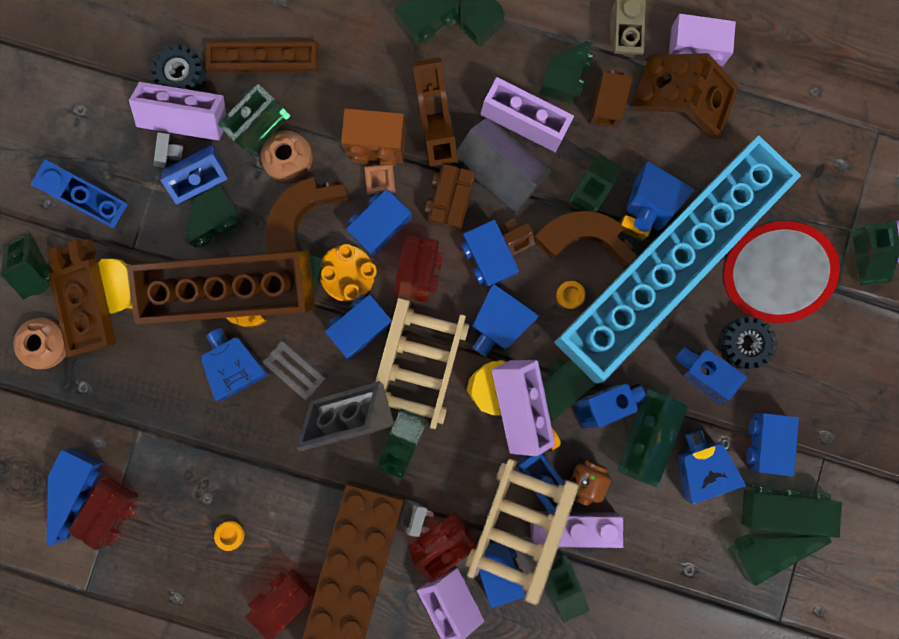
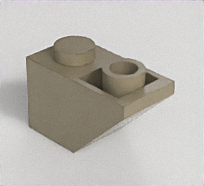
[610,0,646,55]

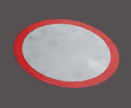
[723,221,840,323]

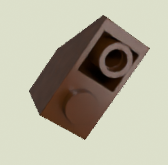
[589,70,632,128]

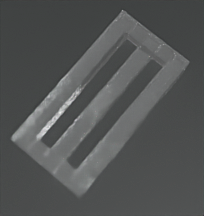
[262,341,326,400]

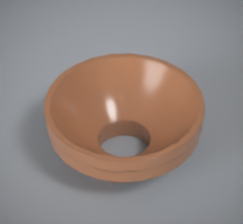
[261,130,313,182]
[13,318,66,370]

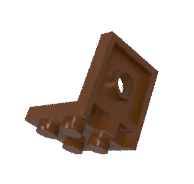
[631,53,739,138]

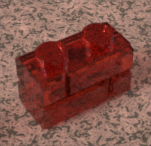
[394,235,444,303]
[68,478,138,551]
[408,512,478,583]
[245,569,315,639]

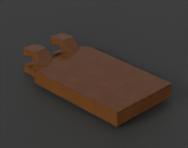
[48,239,116,357]

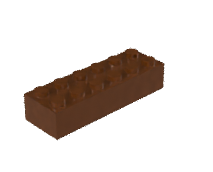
[127,249,315,324]
[302,481,405,639]

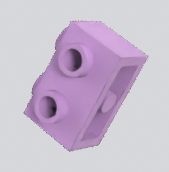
[669,14,736,66]
[417,568,485,639]

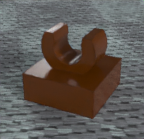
[503,218,535,256]

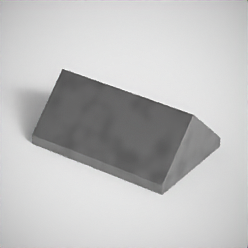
[455,118,552,213]
[296,381,394,451]

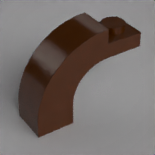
[412,57,458,167]
[265,178,349,253]
[534,211,637,268]

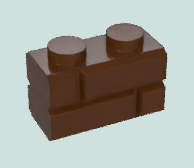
[424,164,476,232]

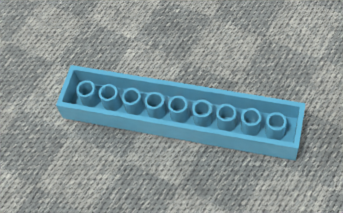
[554,136,801,384]

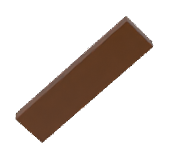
[205,41,319,73]

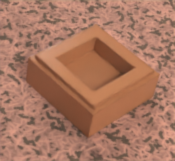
[364,165,396,196]

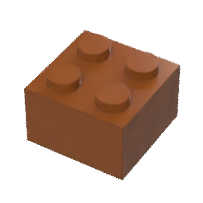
[341,109,406,166]

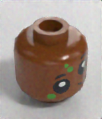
[570,460,611,506]

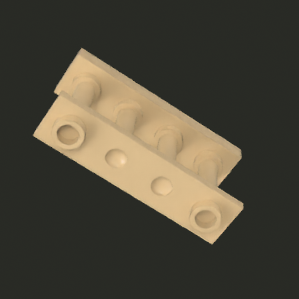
[376,298,470,429]
[466,459,580,605]

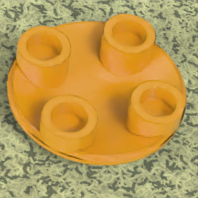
[319,244,377,302]

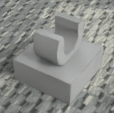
[153,132,183,168]
[396,499,434,537]

